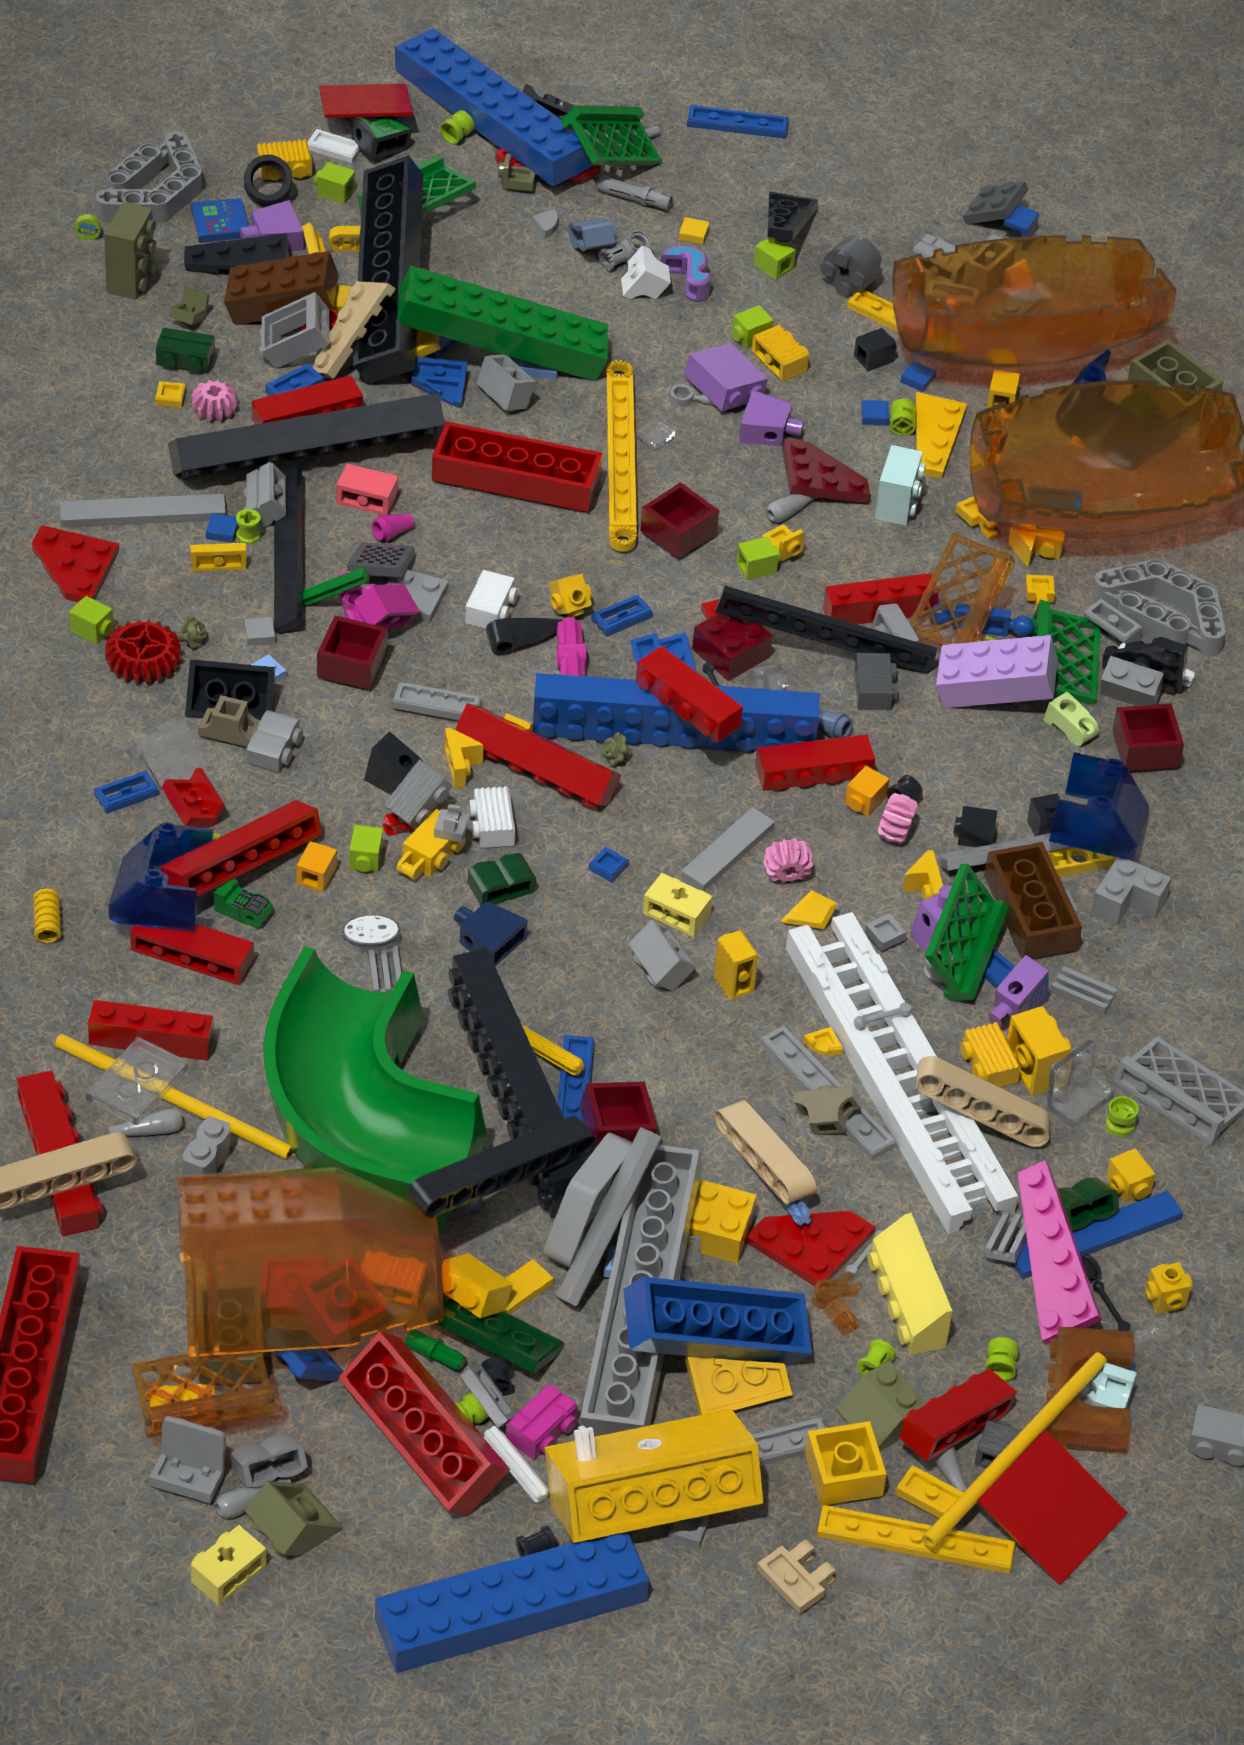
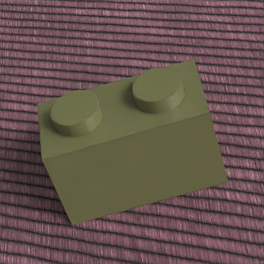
[835,1361,926,1451]
[245,1481,343,1556]

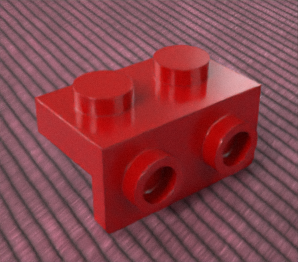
[161,768,225,827]

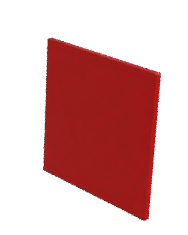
[319,83,413,118]
[977,1430,1128,1585]

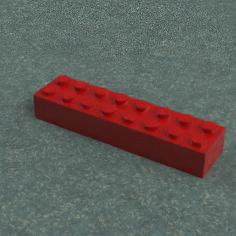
[0,1246,81,1484]

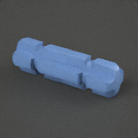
[782,1199,811,1226]

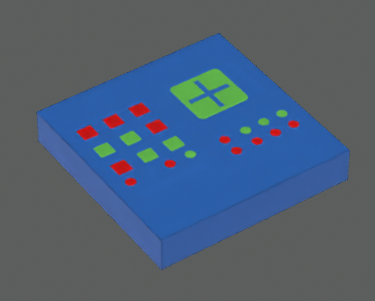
[191,198,248,243]

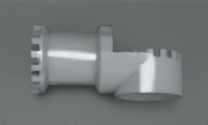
[598,230,650,271]

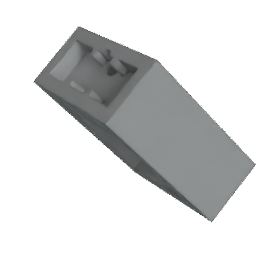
[260,292,329,369]

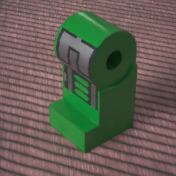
[214,879,273,928]

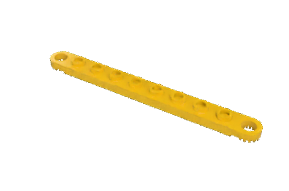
[606,360,637,552]

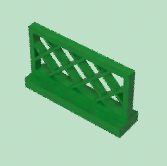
[560,105,662,166]
[357,155,476,216]
[1031,600,1100,704]
[925,864,1009,1001]

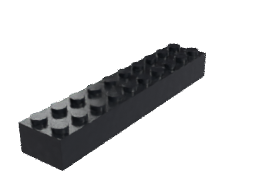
[353,155,424,384]
[168,393,445,479]
[448,948,584,1219]

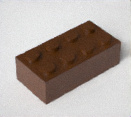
[224,251,339,325]
[984,842,1082,959]

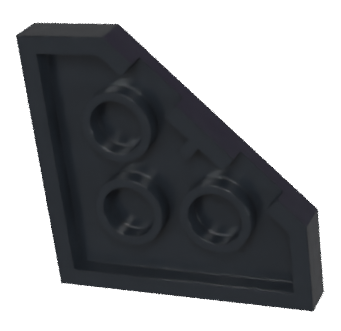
[1102,637,1188,694]

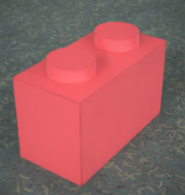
[336,464,398,515]

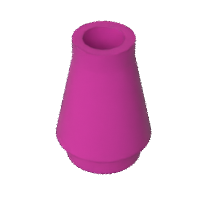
[371,513,414,542]

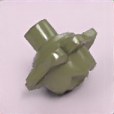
[177,616,207,649]
[602,732,632,767]

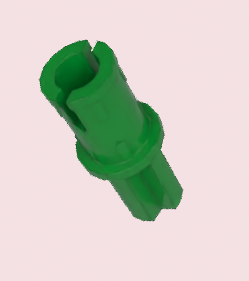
[405,1328,466,1372]

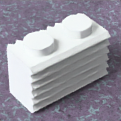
[465,570,518,628]
[469,786,515,848]

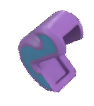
[661,246,711,301]

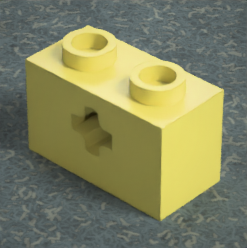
[643,873,713,937]
[191,1525,267,1606]

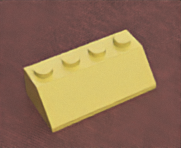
[867,1213,952,1355]

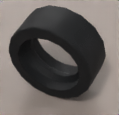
[244,155,292,206]

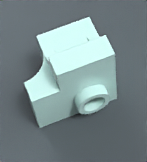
[1082,1363,1137,1428]

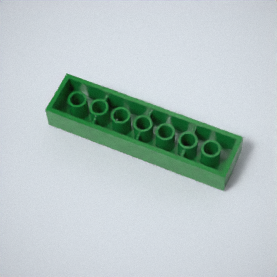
[397,266,608,381]

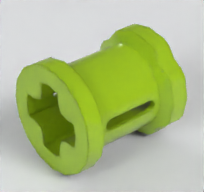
[236,509,261,545]
[856,1339,896,1376]

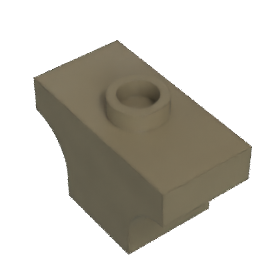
[198,695,261,747]
[794,1085,861,1135]

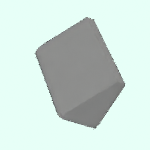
[1083,598,1143,643]
[872,604,919,642]

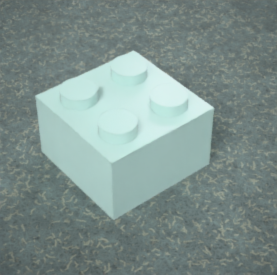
[875,445,926,525]

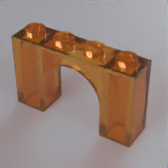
[1045,1326,1134,1454]

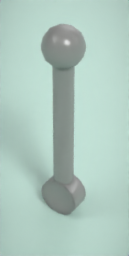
[854,1003,911,1028]
[845,1230,883,1278]

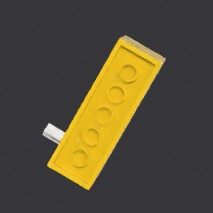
[544,1409,763,1543]

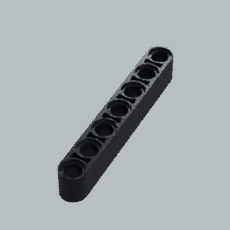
[407,1116,597,1218]

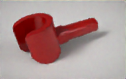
[382,813,415,836]

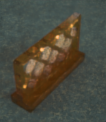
[909,533,1015,646]
[131,1341,275,1438]

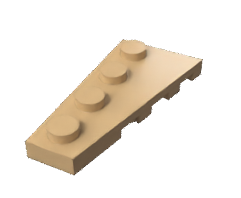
[313,281,395,379]

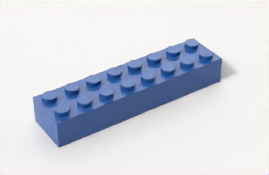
[375,1532,649,1673]

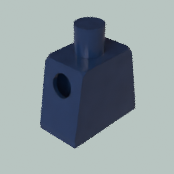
[454,902,528,967]

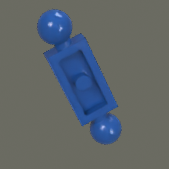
[930,603,1034,637]

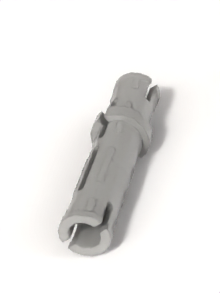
[597,175,673,211]

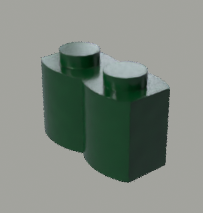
[467,853,536,905]
[1058,1177,1119,1230]

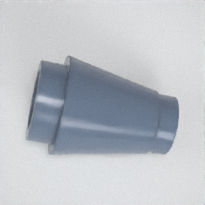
[818,710,853,738]

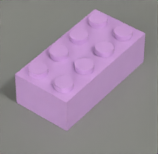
[936,635,1058,708]

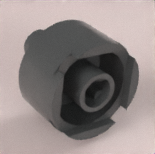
[820,235,883,297]

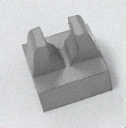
[434,804,469,843]

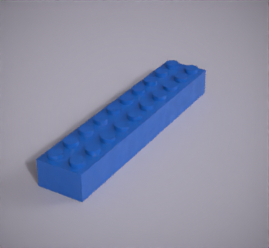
[395,28,592,186]
[532,673,820,752]

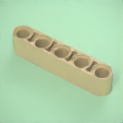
[916,1056,1050,1147]
[714,1100,817,1205]
[0,1132,137,1210]

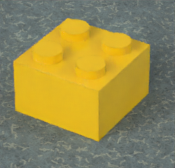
[1007,1006,1072,1097]
[686,1179,757,1263]
[805,1421,887,1506]

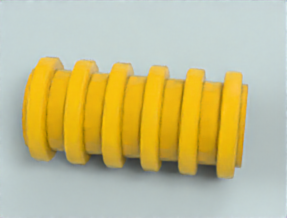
[33,888,61,943]

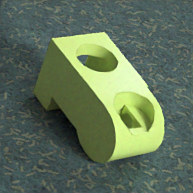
[1043,692,1099,746]

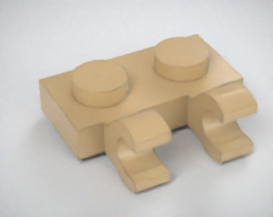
[757,1540,836,1614]

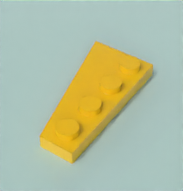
[915,392,967,479]

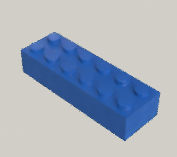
[623,1277,812,1366]

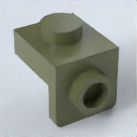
[498,154,536,191]
[169,287,210,326]

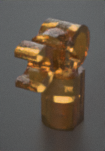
[812,1271,862,1336]

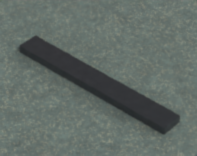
[274,464,303,634]
[716,585,937,674]

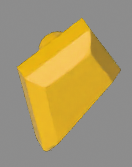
[781,890,838,929]

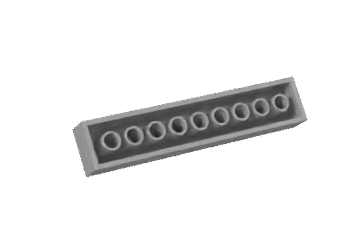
[580,1145,702,1437]

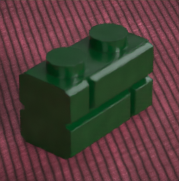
[156,328,215,373]

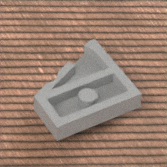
[388,569,448,623]

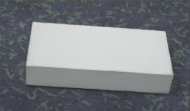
[308,129,361,163]

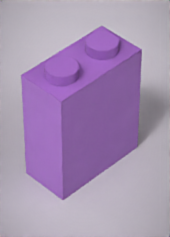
[684,343,768,411]

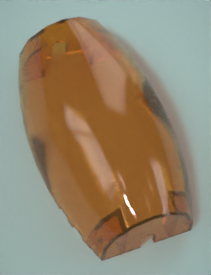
[892,235,1177,368]
[969,380,1244,539]

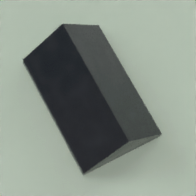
[185,659,275,720]

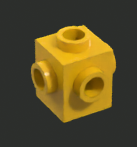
[548,573,592,617]
[1145,1262,1193,1314]

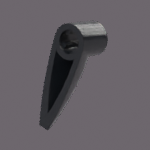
[486,618,562,656]

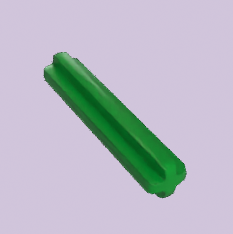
[302,567,370,606]

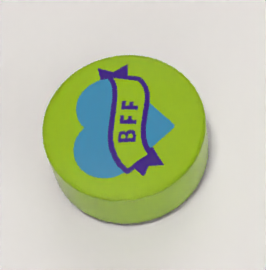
[74,214,101,240]

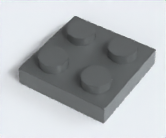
[962,181,1029,224]

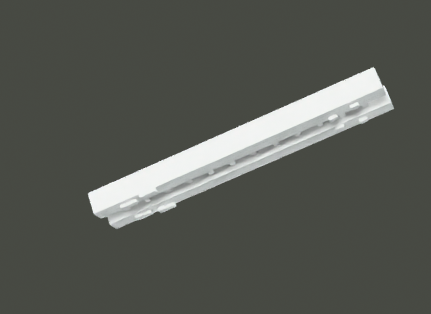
[786,912,1018,1234]

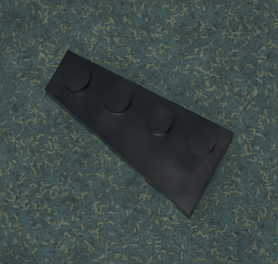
[767,191,818,243]
[184,233,288,273]

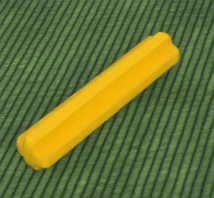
[522,1025,585,1076]

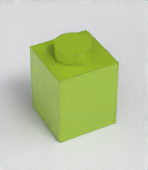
[314,162,355,204]
[754,237,796,280]
[731,305,774,349]
[736,536,781,580]
[69,596,114,645]
[349,825,383,872]

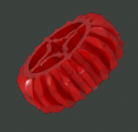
[105,619,181,685]

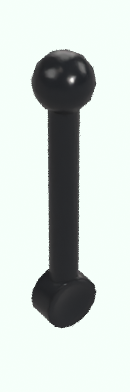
[702,663,720,686]
[1092,1280,1131,1334]

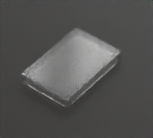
[86,1037,188,1125]

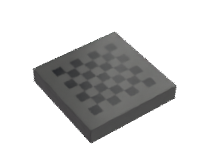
[347,542,415,578]

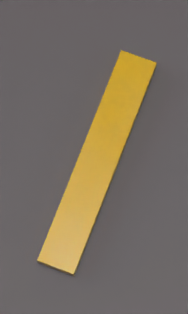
[817,1505,1015,1574]

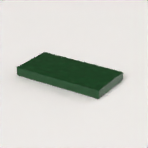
[425,1295,564,1373]

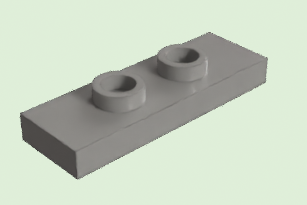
[392,682,482,720]

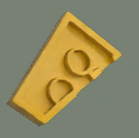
[684,1356,793,1415]

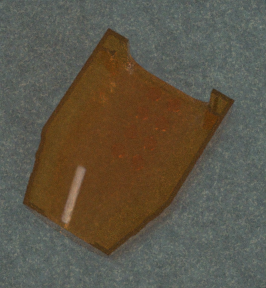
[177,1166,443,1357]

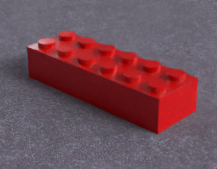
[432,421,603,512]
[338,1331,510,1516]

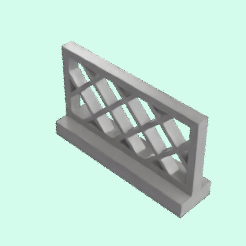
[1113,1036,1244,1146]

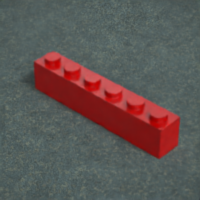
[455,703,622,809]
[160,800,322,902]
[16,1070,103,1237]

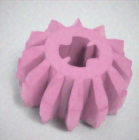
[192,379,237,422]
[878,793,918,844]
[763,838,813,884]

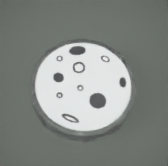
[342,914,401,954]

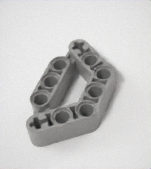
[95,132,202,223]
[1092,559,1225,657]
[543,1133,633,1268]

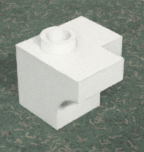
[621,245,671,299]

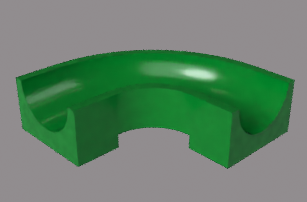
[263,946,488,1234]

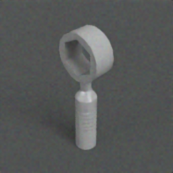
[669,384,716,407]

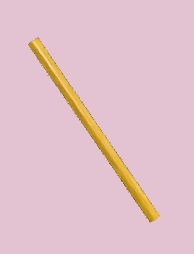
[55,1033,293,1160]
[922,1352,1107,1548]

